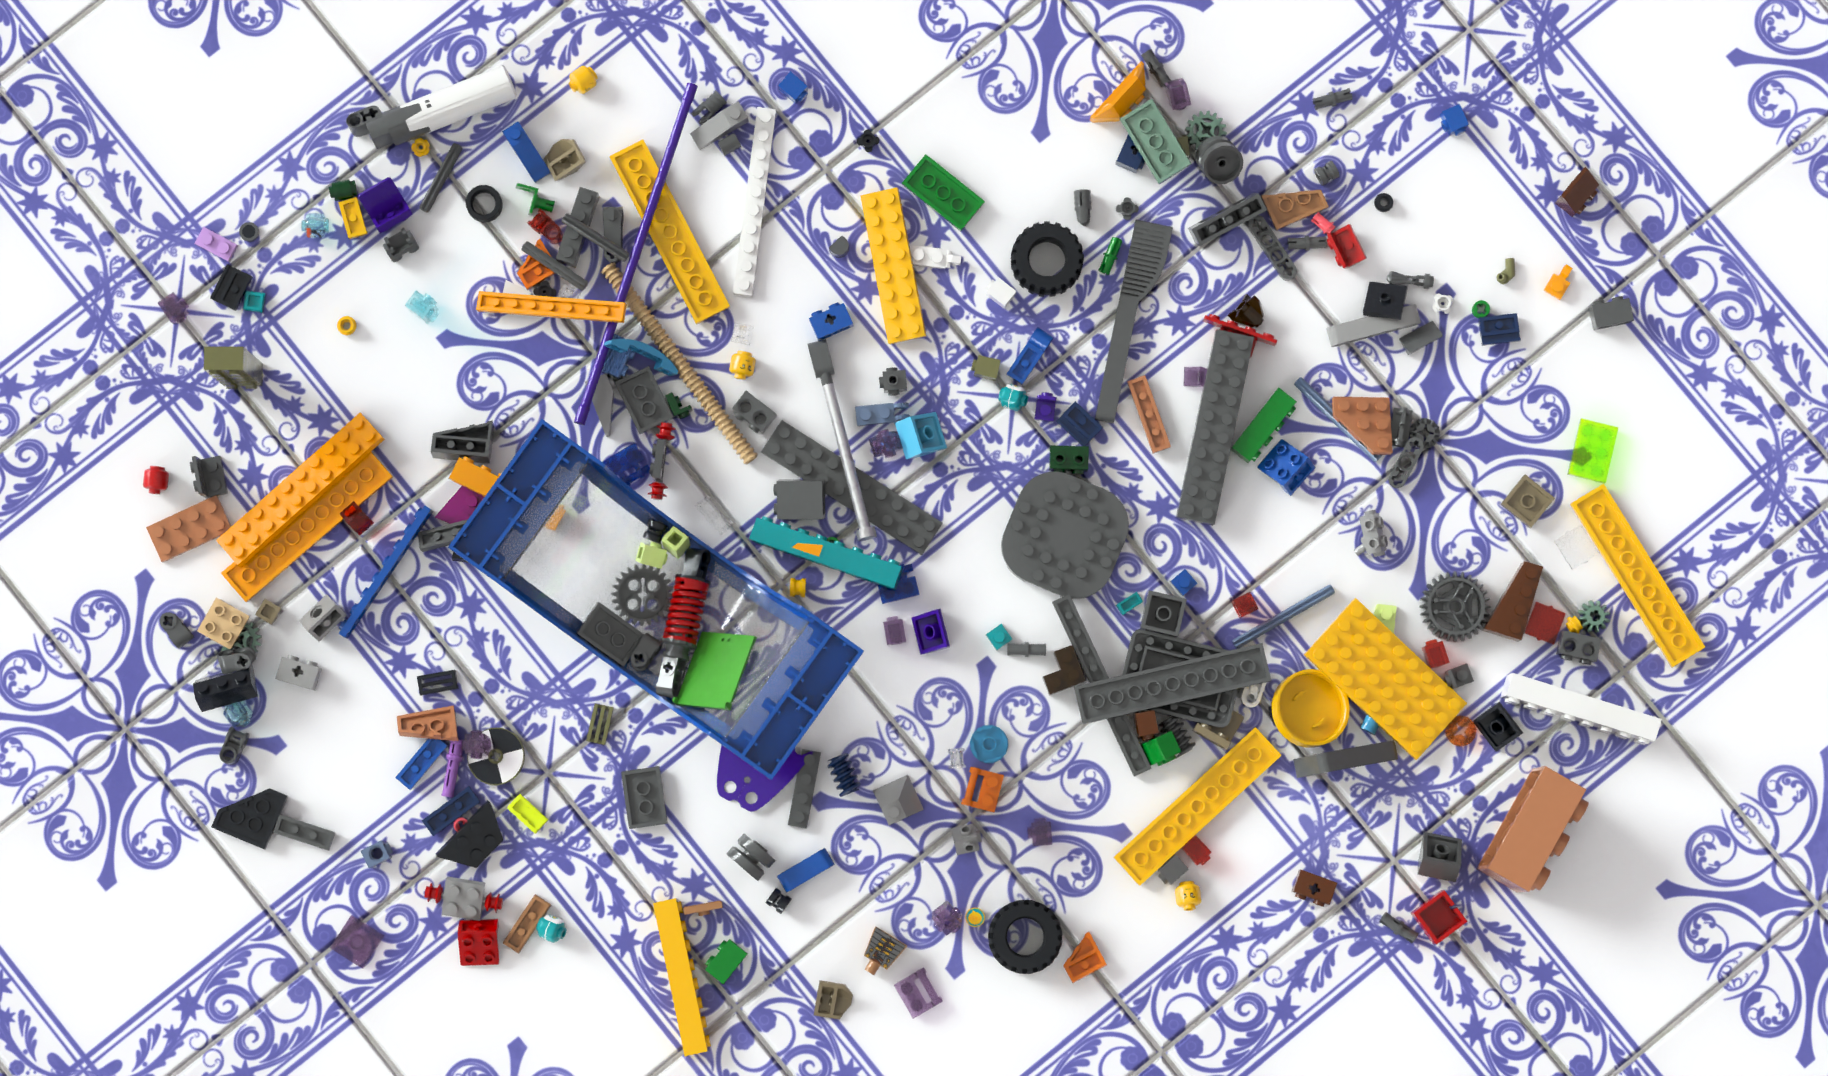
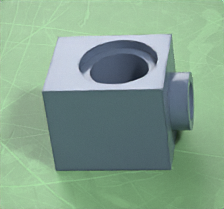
[361,840,393,868]

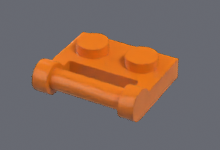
[961,767,1004,813]

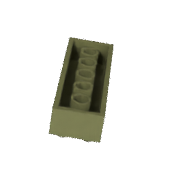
[204,347,263,389]

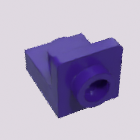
[1034,392,1057,422]

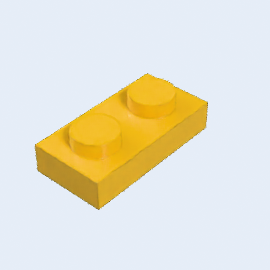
[338,197,368,240]

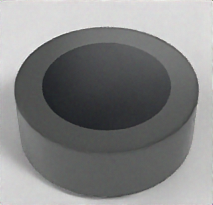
[239,222,259,242]

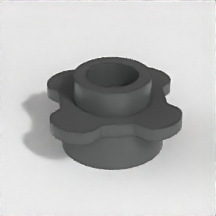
[1116,197,1139,220]

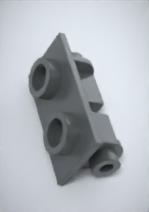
[1391,407,1413,448]

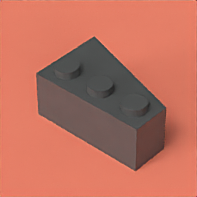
[431,420,495,463]

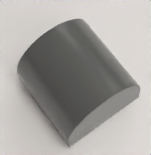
[718,133,741,156]
[829,236,849,258]

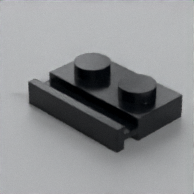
[210,264,253,311]

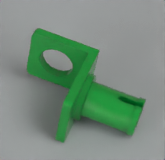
[515,183,555,215]

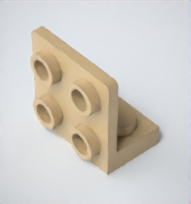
[197,598,250,649]

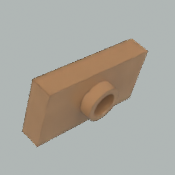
[683,900,723,916]

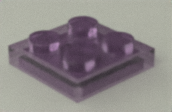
[330,915,385,969]

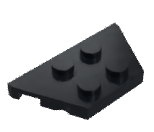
[435,800,503,868]

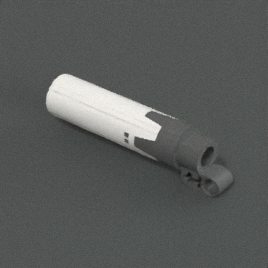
[346,65,517,149]

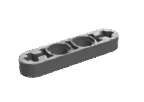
[1248,215,1297,281]

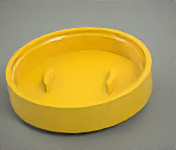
[1271,669,1350,748]

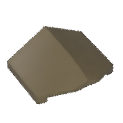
[544,139,586,181]
[814,980,853,1019]

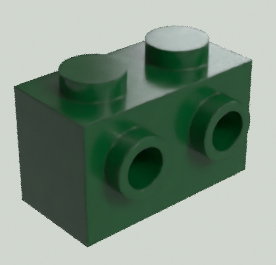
[1049,445,1089,475]

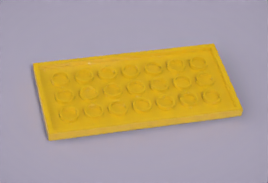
[1304,598,1467,760]

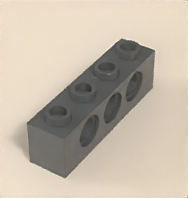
[1188,192,1267,246]

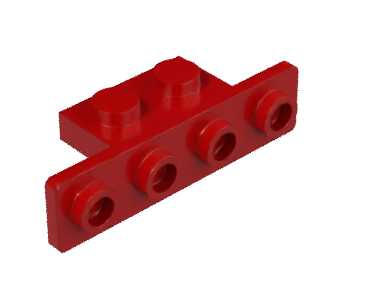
[1203,314,1278,358]

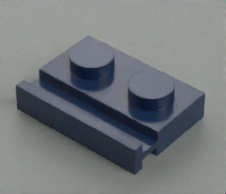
[1478,313,1521,346]
[1056,401,1103,446]

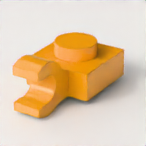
[1543,264,1573,300]

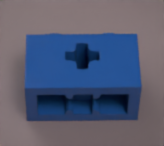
[809,302,853,341]

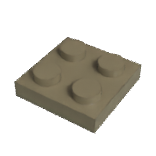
[1500,474,1555,528]

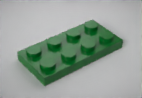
[902,154,985,232]

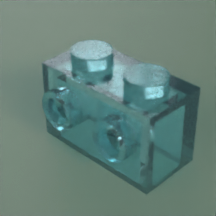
[405,290,439,325]

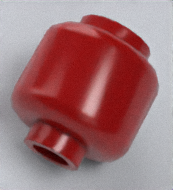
[143,466,169,494]

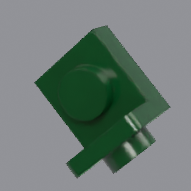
[665,392,692,419]

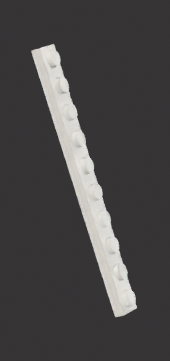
[733,107,776,297]

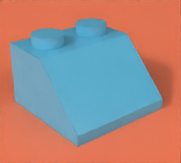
[895,412,947,459]

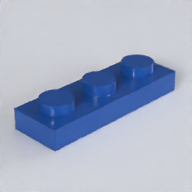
[395,739,448,790]

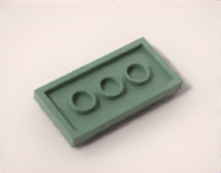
[1120,99,1192,184]

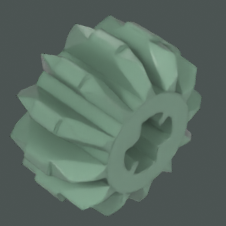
[1578,600,1610,633]

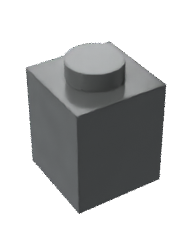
[1158,855,1189,885]

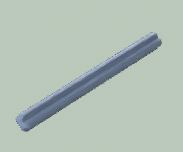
[1294,377,1382,462]
[1232,585,1335,649]

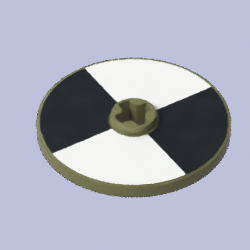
[467,728,525,786]

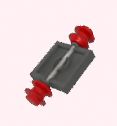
[648,422,676,500]

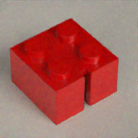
[1411,890,1468,945]

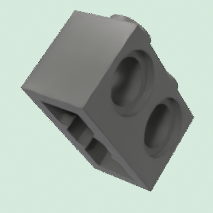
[732,391,777,434]
[1556,631,1602,665]

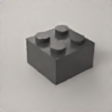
[1139,590,1187,638]

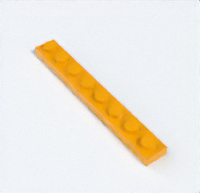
[476,291,627,323]

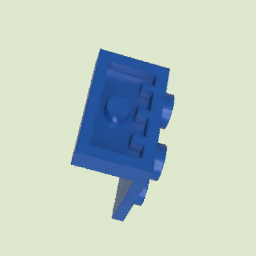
[1258,439,1316,496]

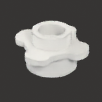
[1432,293,1453,314]

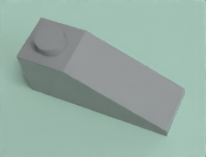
[690,101,749,150]
[585,374,616,437]

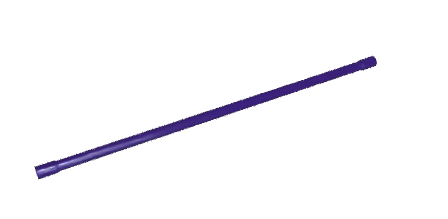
[574,83,698,426]

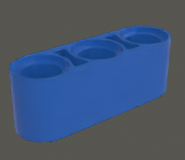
[777,848,835,893]

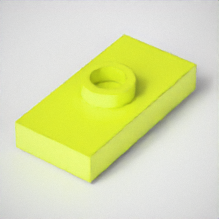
[507,794,549,834]

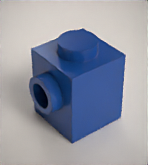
[778,71,808,104]
[1440,104,1469,136]

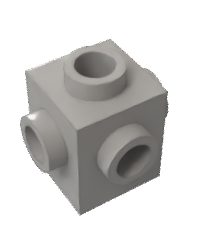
[951,824,982,855]

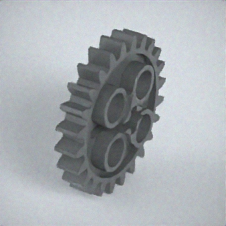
[611,564,673,626]

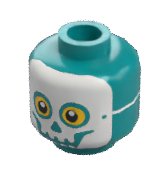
[998,384,1028,411]
[536,914,567,943]

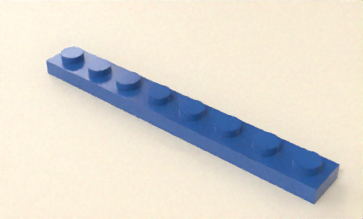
[338,506,434,639]

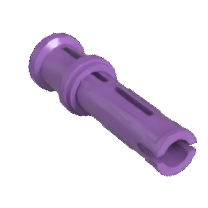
[441,739,466,798]

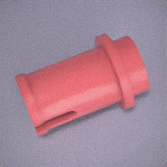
[1311,212,1336,234]

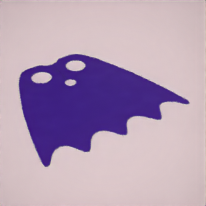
[717,710,813,812]

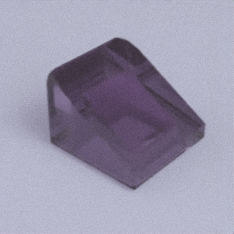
[1183,367,1207,387]

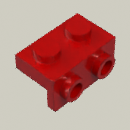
[1327,224,1367,269]

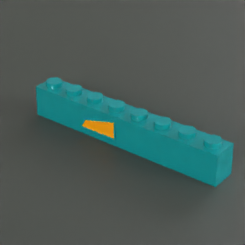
[749,516,903,590]

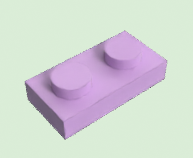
[194,227,238,262]

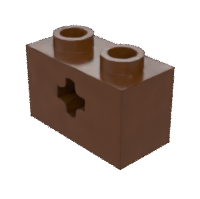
[1133,710,1159,741]
[1291,869,1337,907]

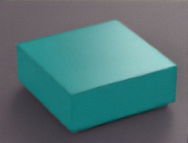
[243,291,266,313]

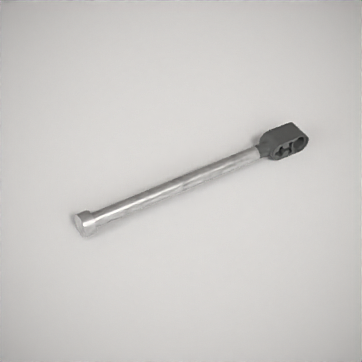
[807,339,877,541]

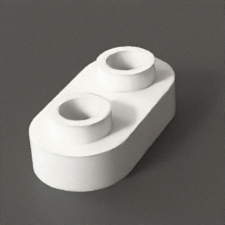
[1241,682,1267,708]

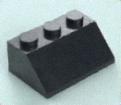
[193,664,258,712]

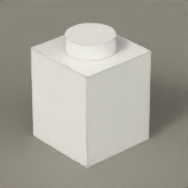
[986,277,1016,309]

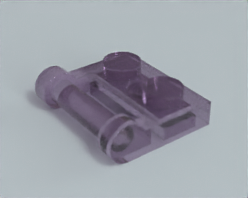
[894,967,943,1019]

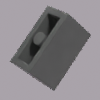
[1588,296,1634,330]

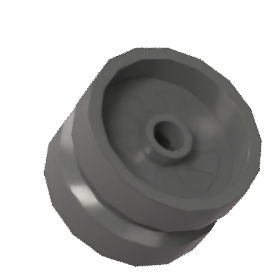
[1195,136,1244,184]
[726,833,776,881]

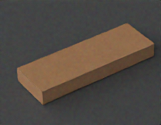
[503,894,551,954]

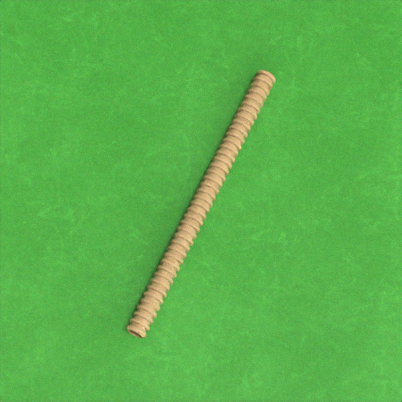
[601,262,758,464]

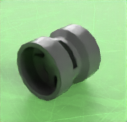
[1314,161,1340,186]

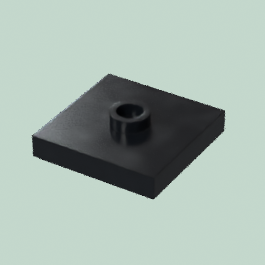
[1363,282,1407,320]

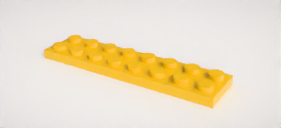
[860,187,926,344]

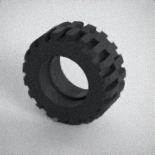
[1011,221,1084,297]
[988,900,1063,974]

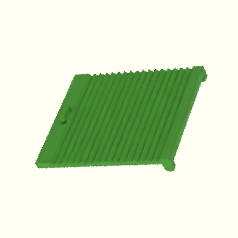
[672,632,757,711]

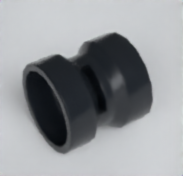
[643,519,667,544]
[765,888,792,914]

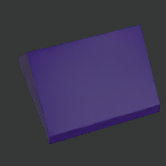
[911,609,950,655]

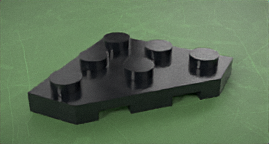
[211,788,288,850]

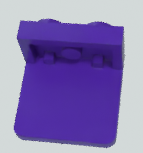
[358,177,413,234]

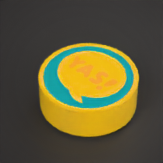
[965,908,985,927]

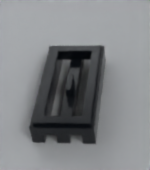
[417,670,459,696]

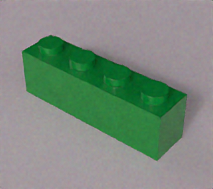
[1230,388,1297,463]

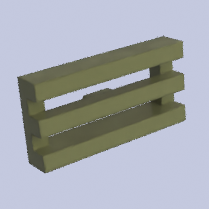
[586,703,614,745]

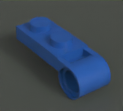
[1006,327,1054,385]

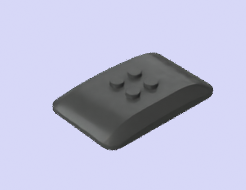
[1122,629,1238,728]

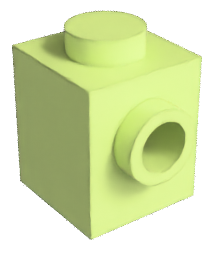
[661,526,691,559]
[635,541,668,569]

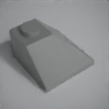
[873,775,924,826]

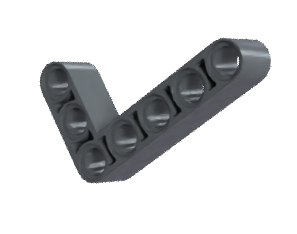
[1293,740,1398,778]

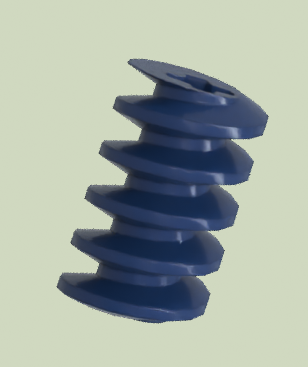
[827,753,860,797]

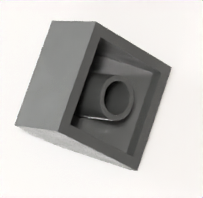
[1418,832,1462,882]

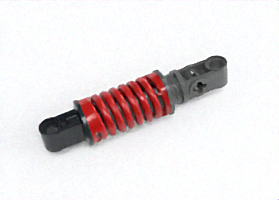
[656,548,711,698]

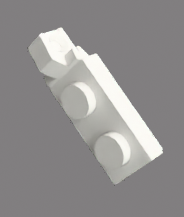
[910,245,961,269]

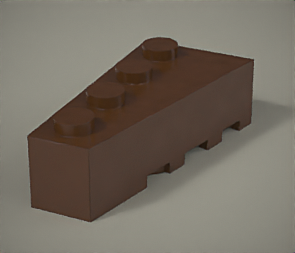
[1481,561,1543,642]

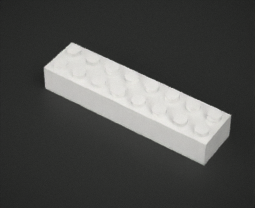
[1501,673,1662,745]

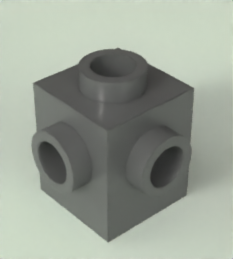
[879,367,907,396]

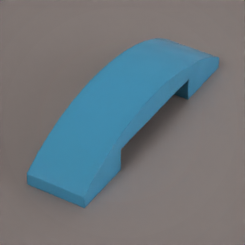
[604,339,678,376]

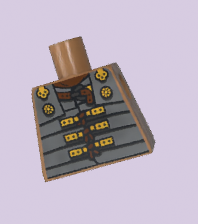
[864,927,907,975]

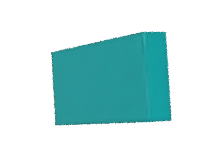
[1116,592,1143,615]

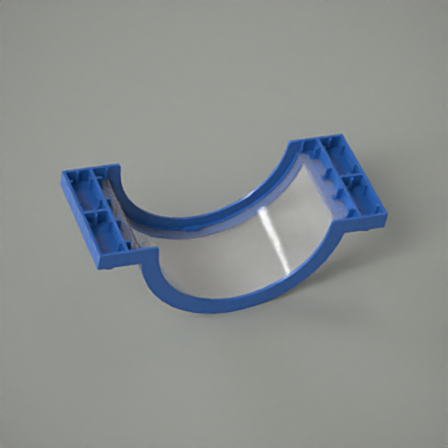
[448,419,864,780]

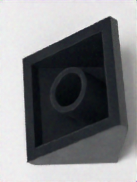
[1472,702,1523,752]

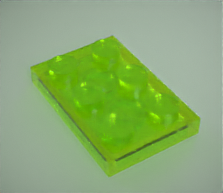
[1567,418,1619,484]

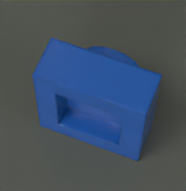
[1170,569,1197,596]

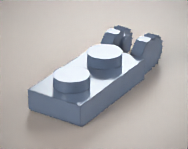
[855,403,910,426]

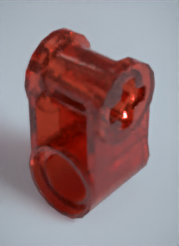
[527,209,563,244]

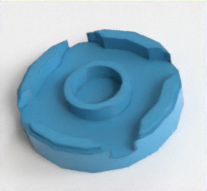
[970,725,1008,763]

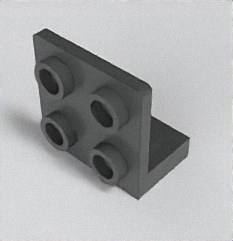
[190,456,228,498]

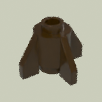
[1228,294,1264,328]

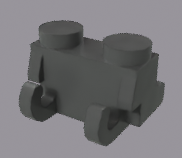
[383,228,419,262]

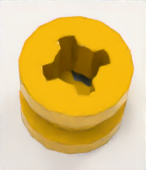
[790,578,806,597]

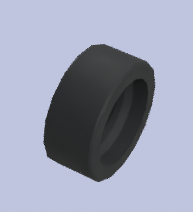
[466,185,503,223]

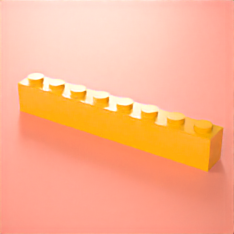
[653,898,711,1056]

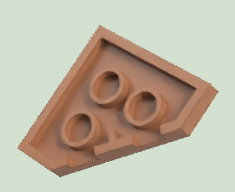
[1332,397,1393,455]

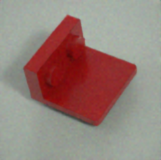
[457,919,499,966]

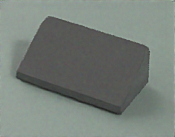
[1399,321,1443,355]

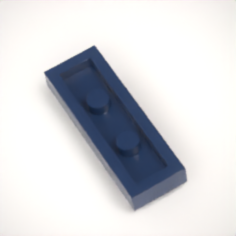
[422,786,481,836]

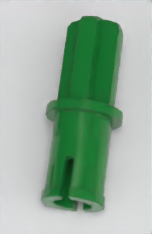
[1098,237,1122,275]

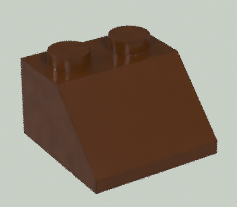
[1555,167,1599,217]

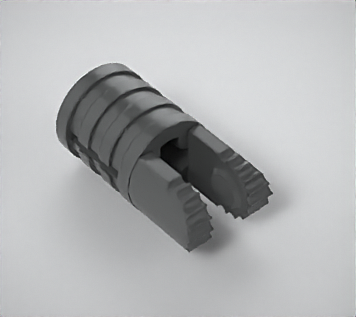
[691,90,727,125]
[1074,189,1092,226]

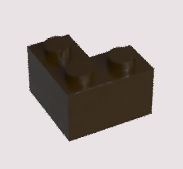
[1042,645,1086,696]

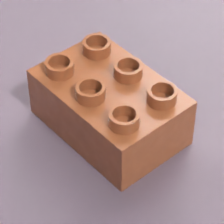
[1476,766,1589,892]

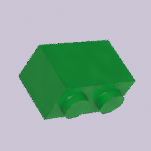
[1141,731,1181,766]
[705,939,748,984]

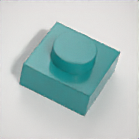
[986,624,1012,651]

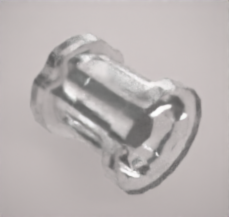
[948,748,966,769]

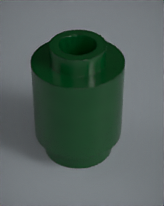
[329,179,358,201]

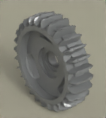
[1419,571,1491,642]

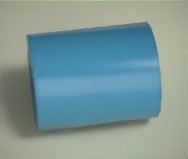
[1360,715,1379,735]

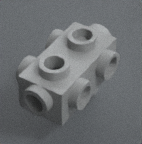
[1354,510,1388,557]

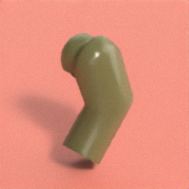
[1496,258,1515,284]

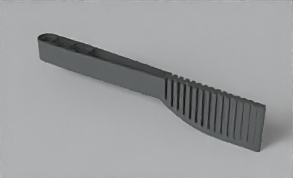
[1095,220,1173,424]

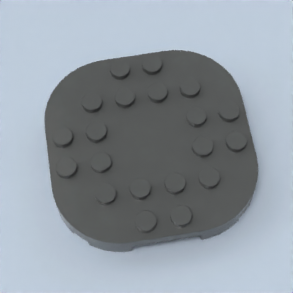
[1001,472,1129,599]

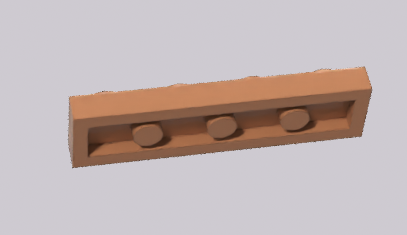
[1127,375,1171,454]

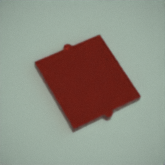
[1524,602,1566,645]

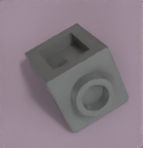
[1444,663,1474,689]

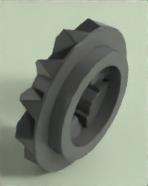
[1409,418,1440,449]

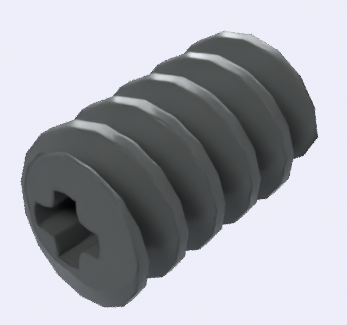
[1158,716,1195,758]

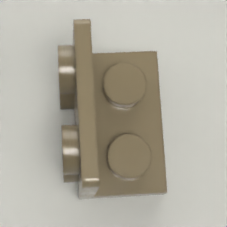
[1192,710,1244,750]

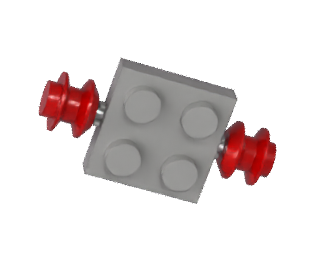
[424,877,503,921]

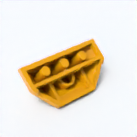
[1090,61,1146,123]

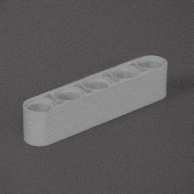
[1326,304,1421,347]

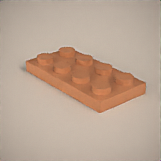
[146,495,231,562]

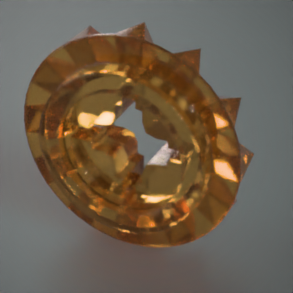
[1445,715,1477,746]

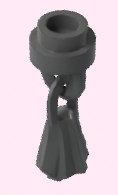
[1387,271,1434,289]

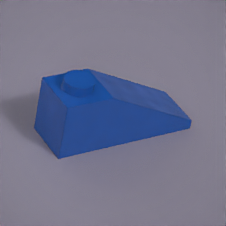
[502,122,551,183]

